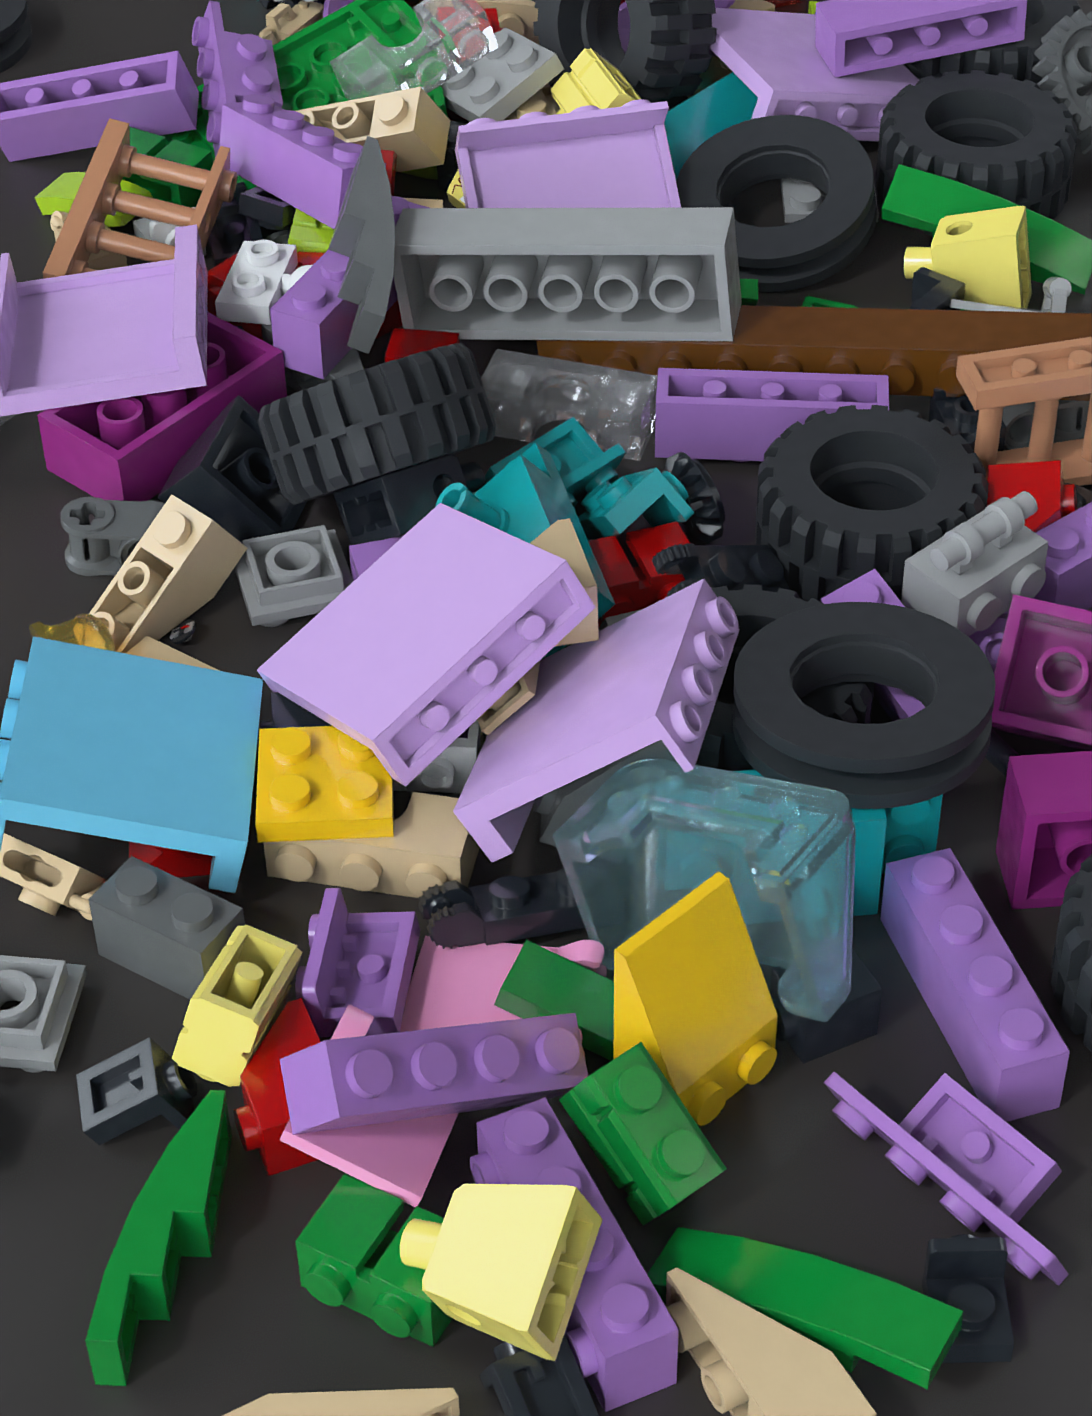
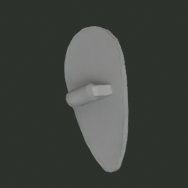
[950,277,1072,313]

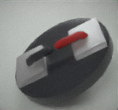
[170,619,197,644]

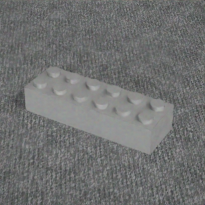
[393,207,742,341]

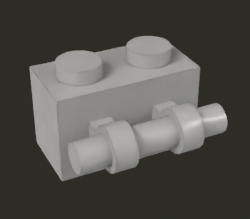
[901,491,1048,637]

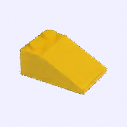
[613,871,778,1126]

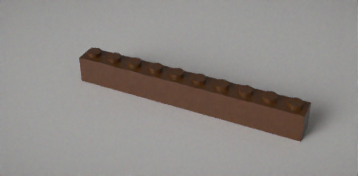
[536,305,1092,401]

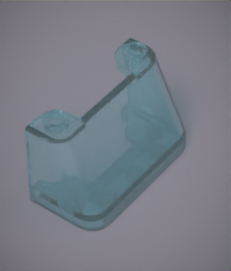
[552,758,856,1023]

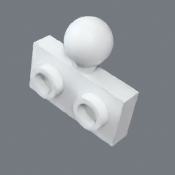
[215,240,313,325]

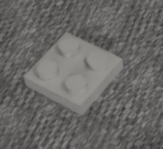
[441,27,564,122]

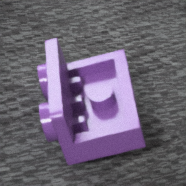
[295,888,421,1037]

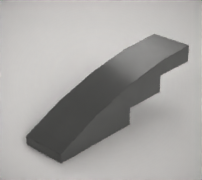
[328,136,395,354]

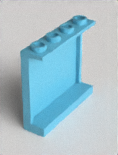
[0,636,263,893]

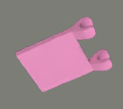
[400,936,607,1058]
[279,1004,458,1208]

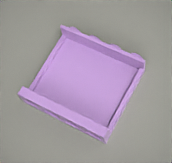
[709,8,919,141]
[455,99,681,208]
[0,224,208,417]
[257,503,596,787]
[453,579,740,862]

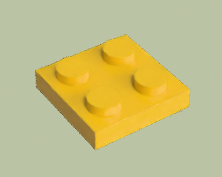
[255,726,394,843]

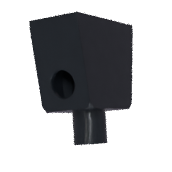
[334,454,486,545]

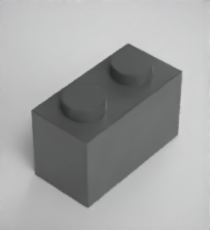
[88,856,245,1000]

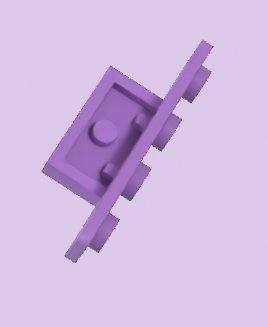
[192,0,283,158]
[824,1071,1069,1286]

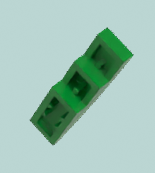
[882,164,1092,295]
[85,1090,232,1386]
[647,1227,964,1390]

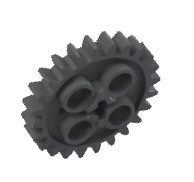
[1032,9,1092,155]

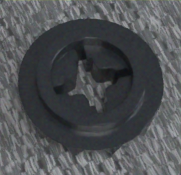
[664,452,725,544]

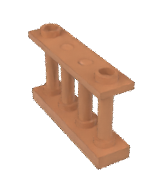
[43,118,237,279]
[956,337,1092,486]

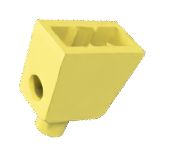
[904,206,1032,311]
[400,1184,603,1361]

